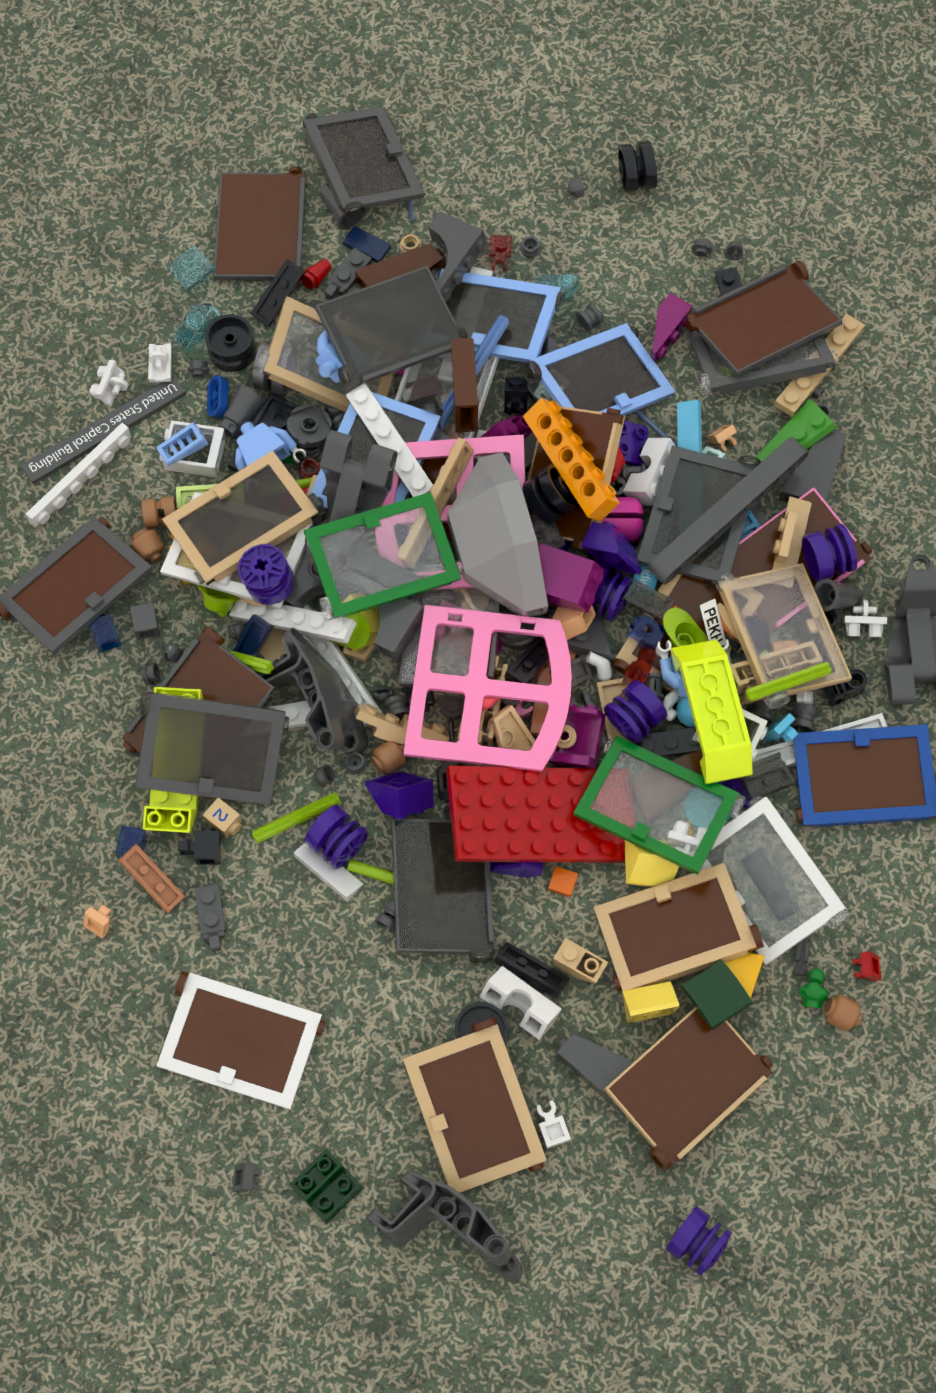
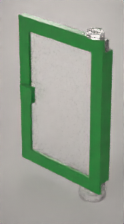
[304,492,464,621]
[573,736,746,875]

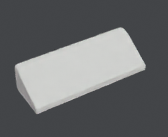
[294,843,364,902]

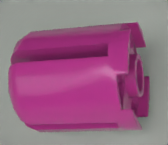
[601,497,644,542]

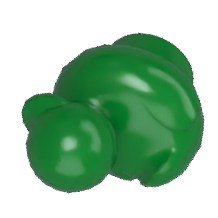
[799,968,829,1009]

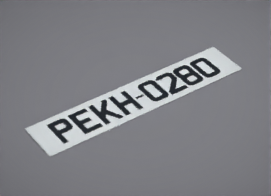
[700,599,732,665]

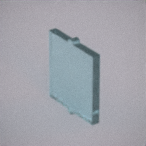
[167,245,216,292]

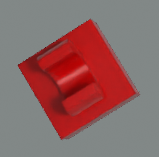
[852,951,882,981]

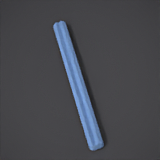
[437,315,509,429]

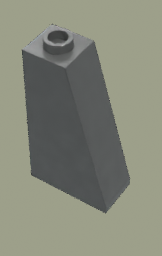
[779,429,847,503]
[556,1034,634,1115]

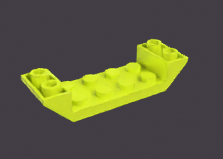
[670,640,753,784]
[143,687,205,833]

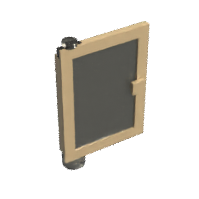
[162,450,325,585]

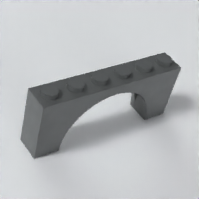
[368,211,487,341]
[283,550,424,661]

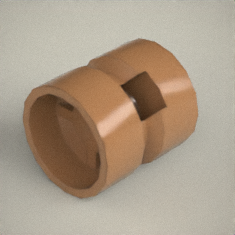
[142,496,177,529]

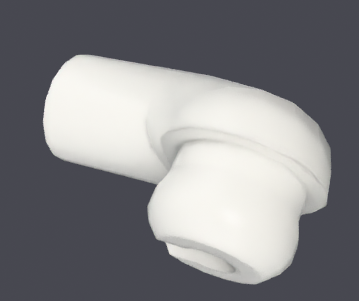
[585,651,612,682]
[663,689,681,721]

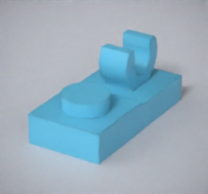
[763,713,798,742]

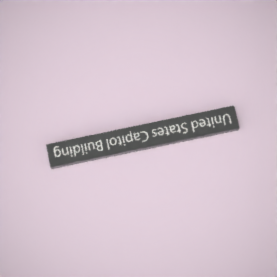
[21,375,186,485]

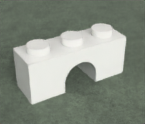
[623,438,675,506]
[480,966,562,1040]

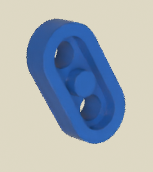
[207,375,229,419]

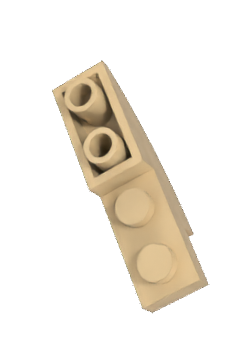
[354,704,450,744]

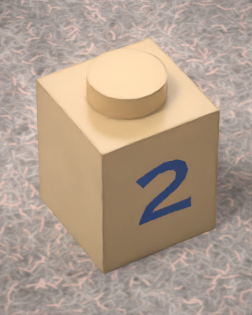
[203,798,242,839]

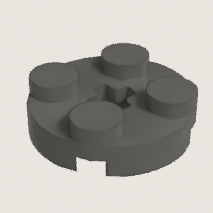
[286,404,332,449]

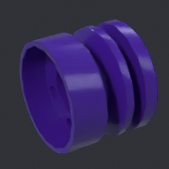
[802,524,857,582]
[238,544,295,605]
[592,562,633,622]
[604,680,668,744]
[304,804,369,869]
[665,1206,732,1277]

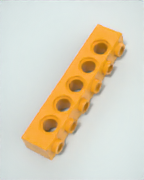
[523,398,620,522]

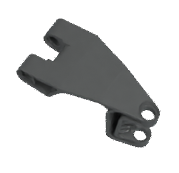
[306,430,398,580]
[884,554,936,705]
[251,628,369,753]
[366,1170,523,1282]

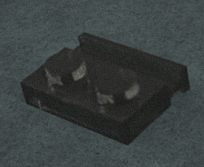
[740,752,795,801]

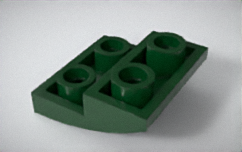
[682,960,752,1030]
[289,1149,363,1224]

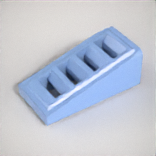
[156,422,209,466]

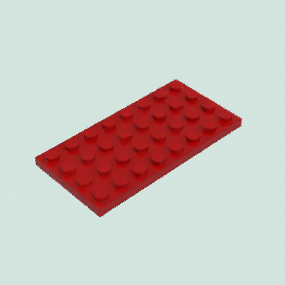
[446,766,636,863]

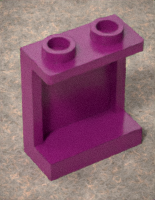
[548,703,606,769]

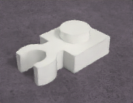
[537,1101,571,1149]

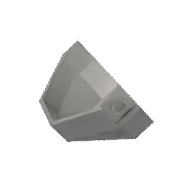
[447,452,548,617]

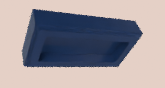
[343,225,391,263]
[233,614,274,655]

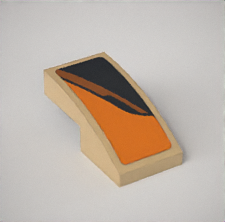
[717,602,743,654]

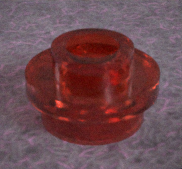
[299,458,321,479]

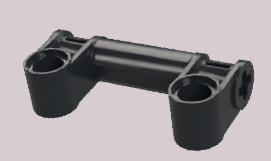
[791,610,867,707]

